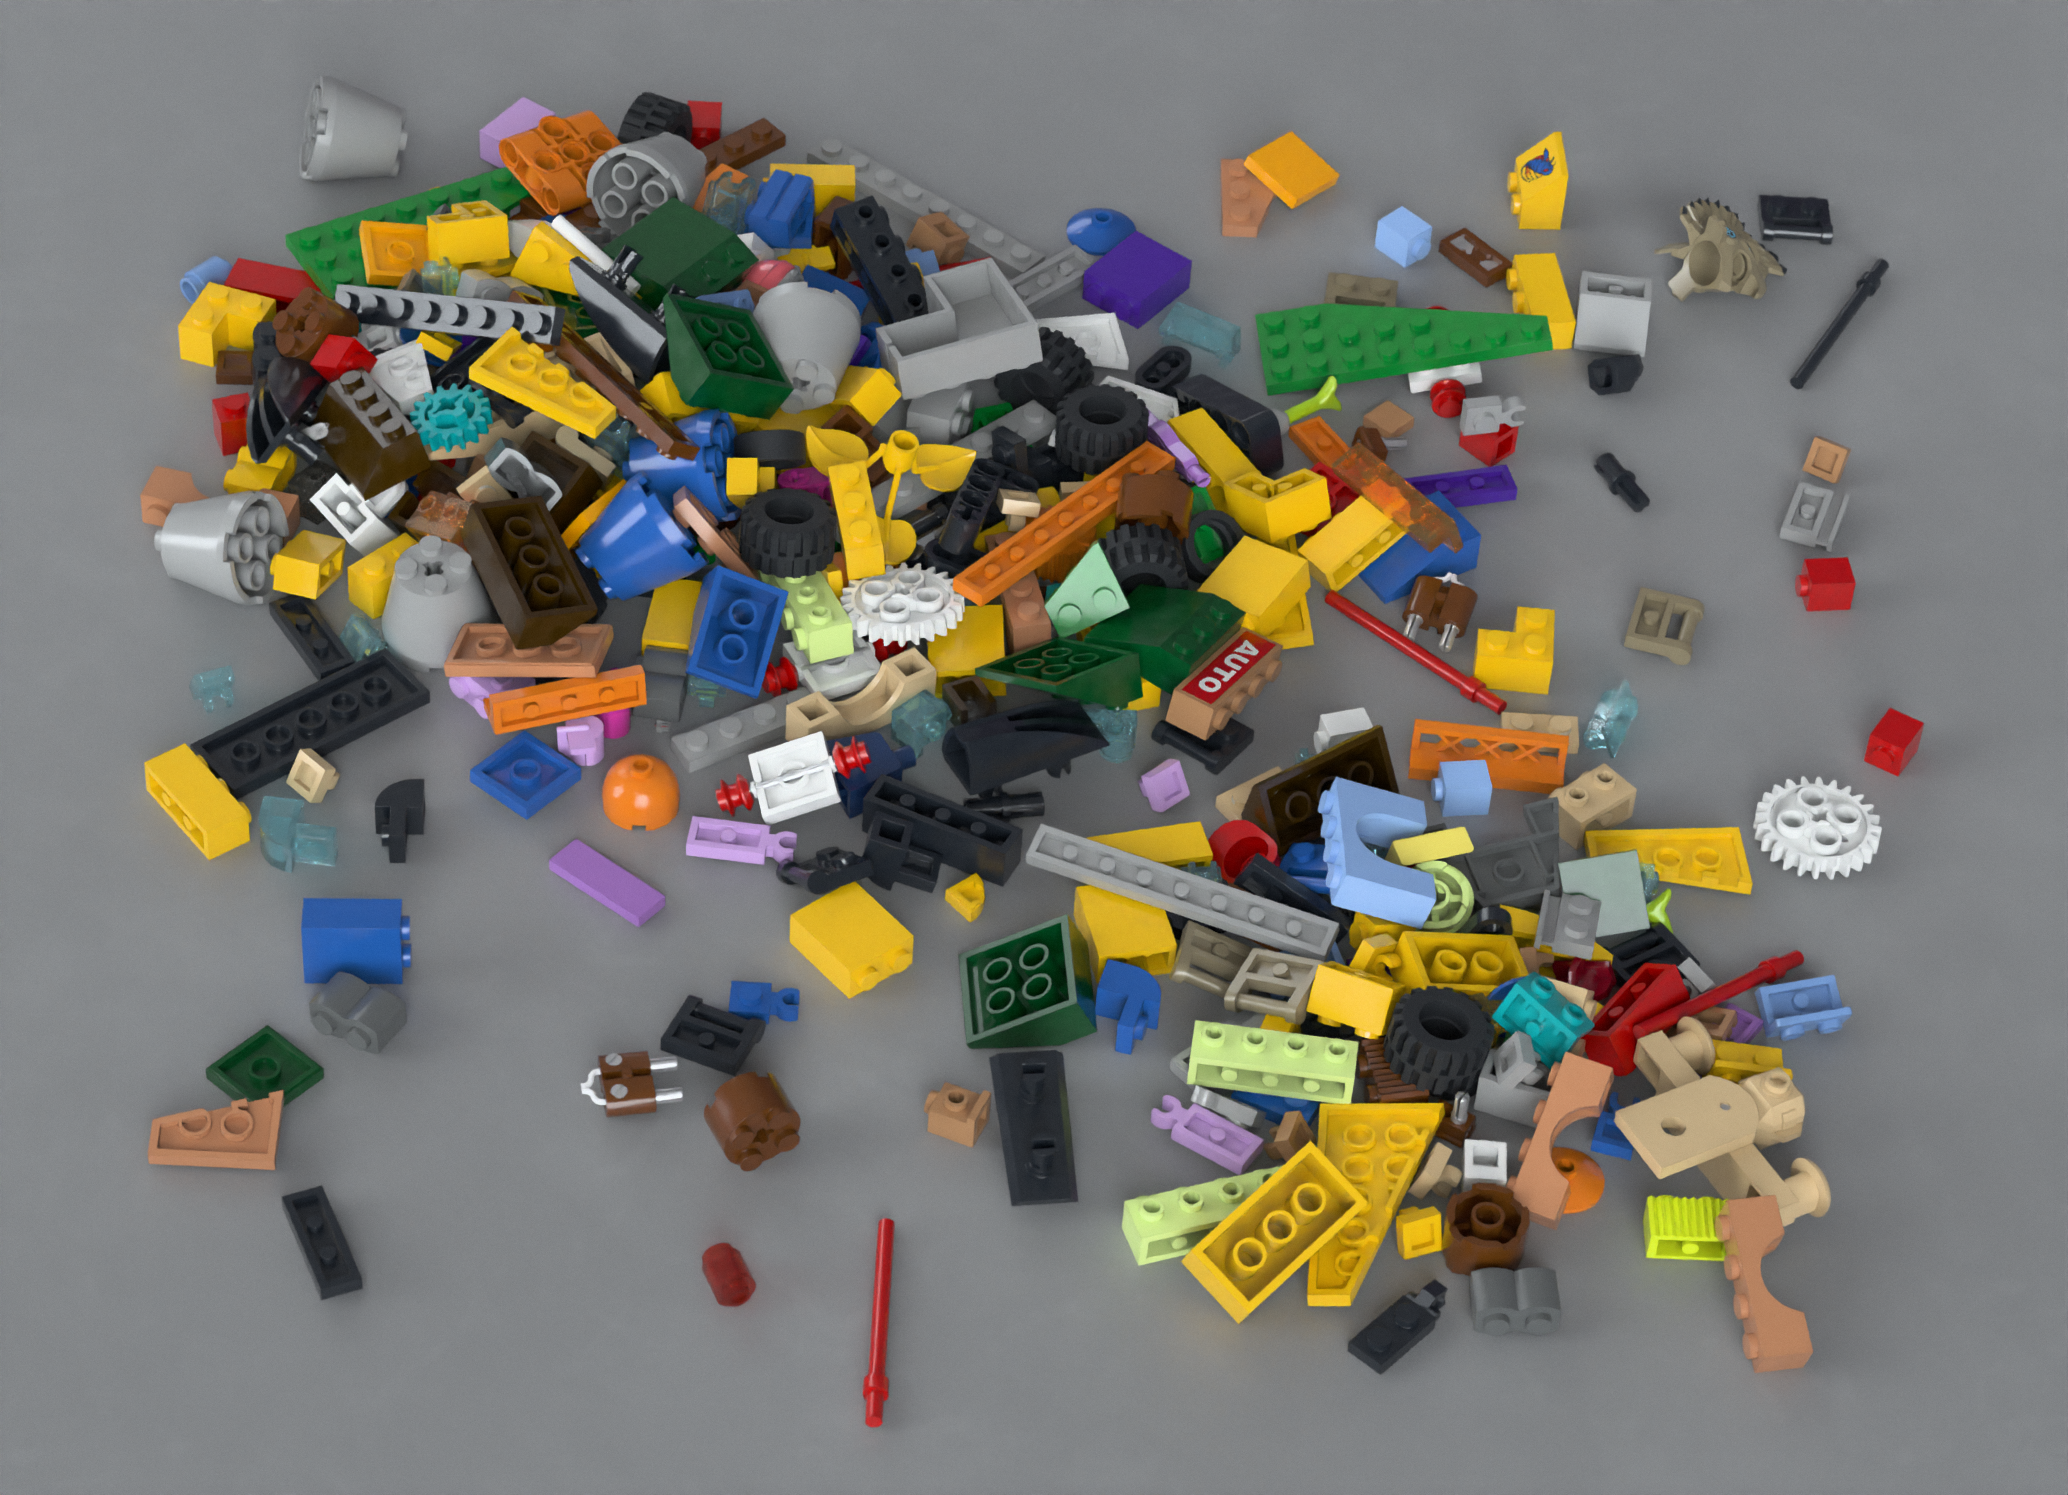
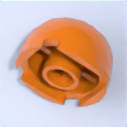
[602,754,680,831]

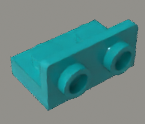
[1492,972,1595,1070]

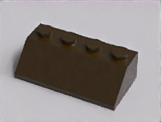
[311,367,432,501]
[461,496,598,650]
[1241,725,1400,857]

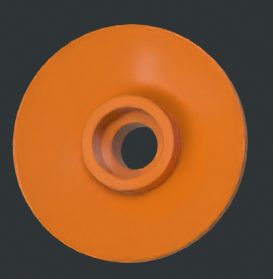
[1552,1147,1605,1214]

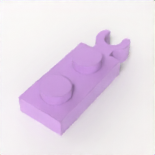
[686,816,797,865]
[1151,1095,1264,1175]

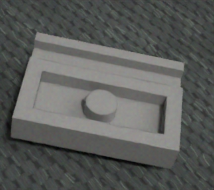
[1779,481,1851,552]
[1534,890,1601,960]

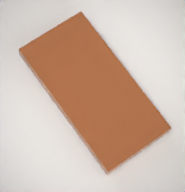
[444,623,614,678]

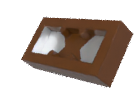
[1438,228,1512,288]

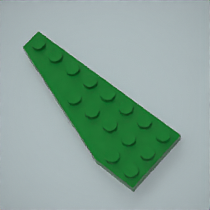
[1255,303,1553,396]

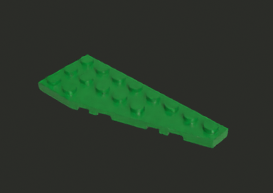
[285,167,533,300]

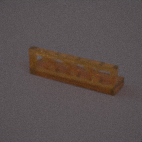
[1331,442,1464,554]

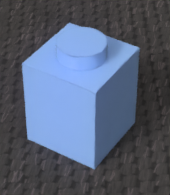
[1375,206,1432,268]
[1431,760,1492,817]

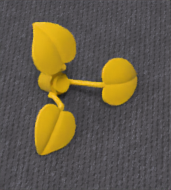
[805,425,977,565]

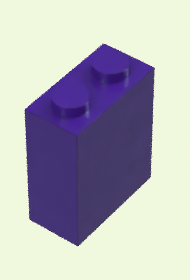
[1082,231,1192,329]

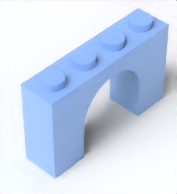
[1318,777,1437,929]

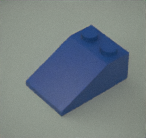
[1358,491,1481,604]
[685,565,788,699]

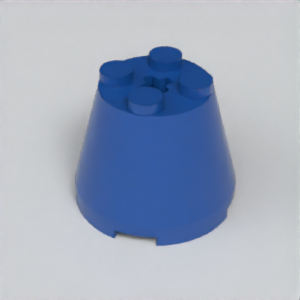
[622,408,742,522]
[575,470,709,601]

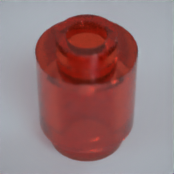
[702,1243,756,1307]

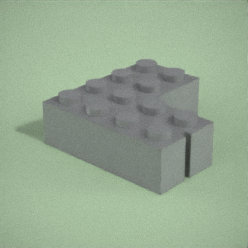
[875,257,1043,400]

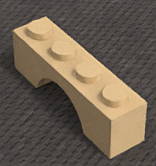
[785,647,936,742]

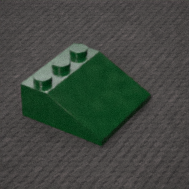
[601,197,759,310]
[663,293,794,420]
[1083,584,1246,695]
[975,636,1143,711]
[958,914,1098,1049]

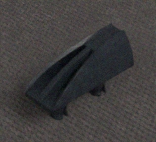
[569,244,693,384]
[246,357,328,467]
[941,700,1110,798]
[989,1050,1078,1206]

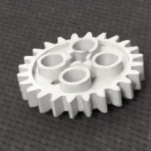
[840,563,965,647]
[1753,776,1882,880]

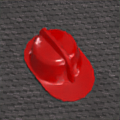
[1208,820,1281,884]

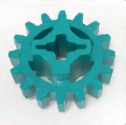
[409,383,493,452]

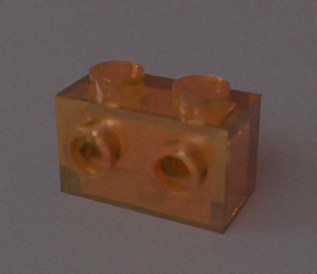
[405,490,480,562]

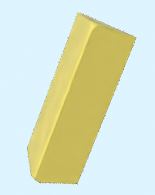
[1385,826,1474,866]

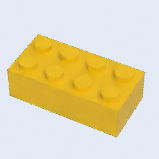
[1181,1141,1368,1324]

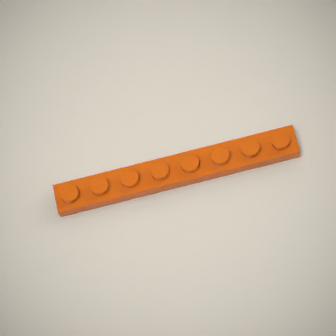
[952,441,1176,607]

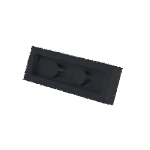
[269,594,355,681]
[1233,853,1354,944]
[281,1185,362,1300]

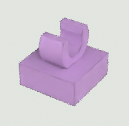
[1138,759,1190,812]

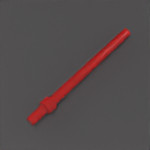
[1325,590,1507,715]
[1633,950,1804,1039]
[862,1218,895,1428]

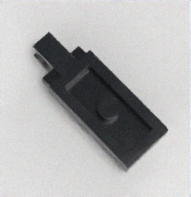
[1347,1279,1448,1375]

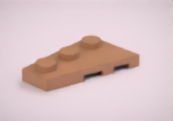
[1220,159,1277,238]
[673,486,759,580]
[147,1090,284,1170]

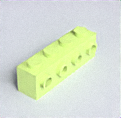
[757,570,854,664]
[1187,1020,1358,1104]
[1122,1166,1282,1266]

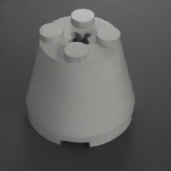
[299,75,408,181]
[587,132,707,236]
[752,282,861,414]
[154,491,289,605]
[381,535,497,673]

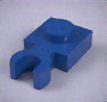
[728,981,800,1024]
[1590,1092,1640,1161]

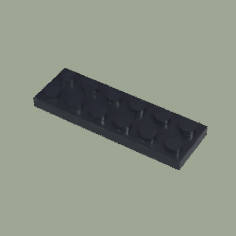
[190,648,430,800]

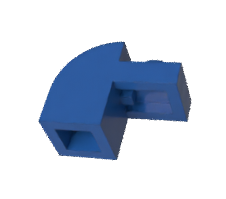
[1095,959,1161,1055]

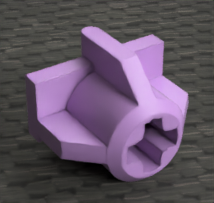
[556,716,605,766]

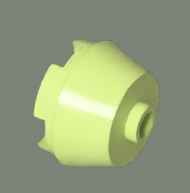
[1412,861,1474,933]

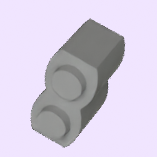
[456,269,544,302]

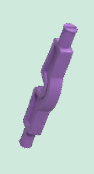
[1146,407,1211,488]

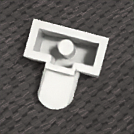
[310,473,408,556]

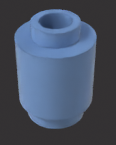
[180,256,232,304]

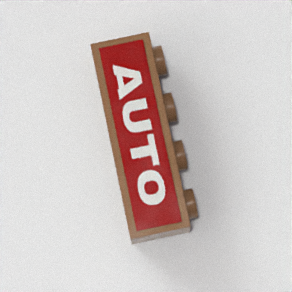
[1165,627,1283,740]

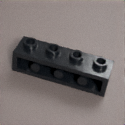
[830,195,929,326]
[862,774,1023,887]

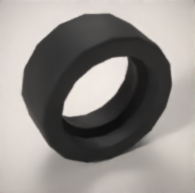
[734,430,806,470]
[1181,509,1244,583]

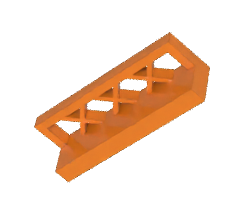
[483,664,647,735]
[1408,719,1569,794]

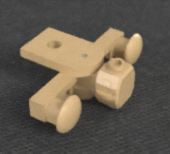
[1614,1016,1831,1227]

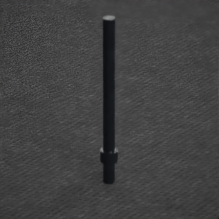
[1790,259,1889,389]

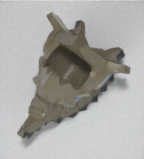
[1654,197,1787,302]

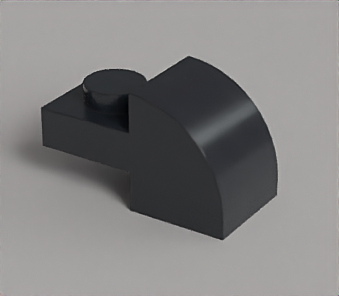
[375,779,426,863]

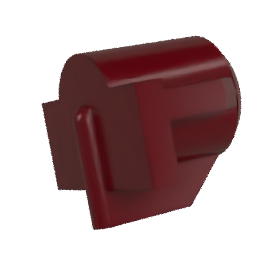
[1552,957,1617,1002]

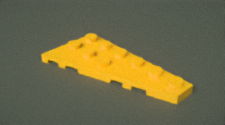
[1307,1103,1445,1306]

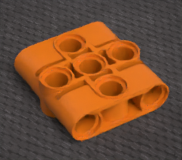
[499,110,622,216]

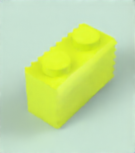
[1643,1195,1729,1261]

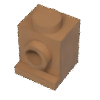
[906,211,969,265]
[924,1082,991,1148]

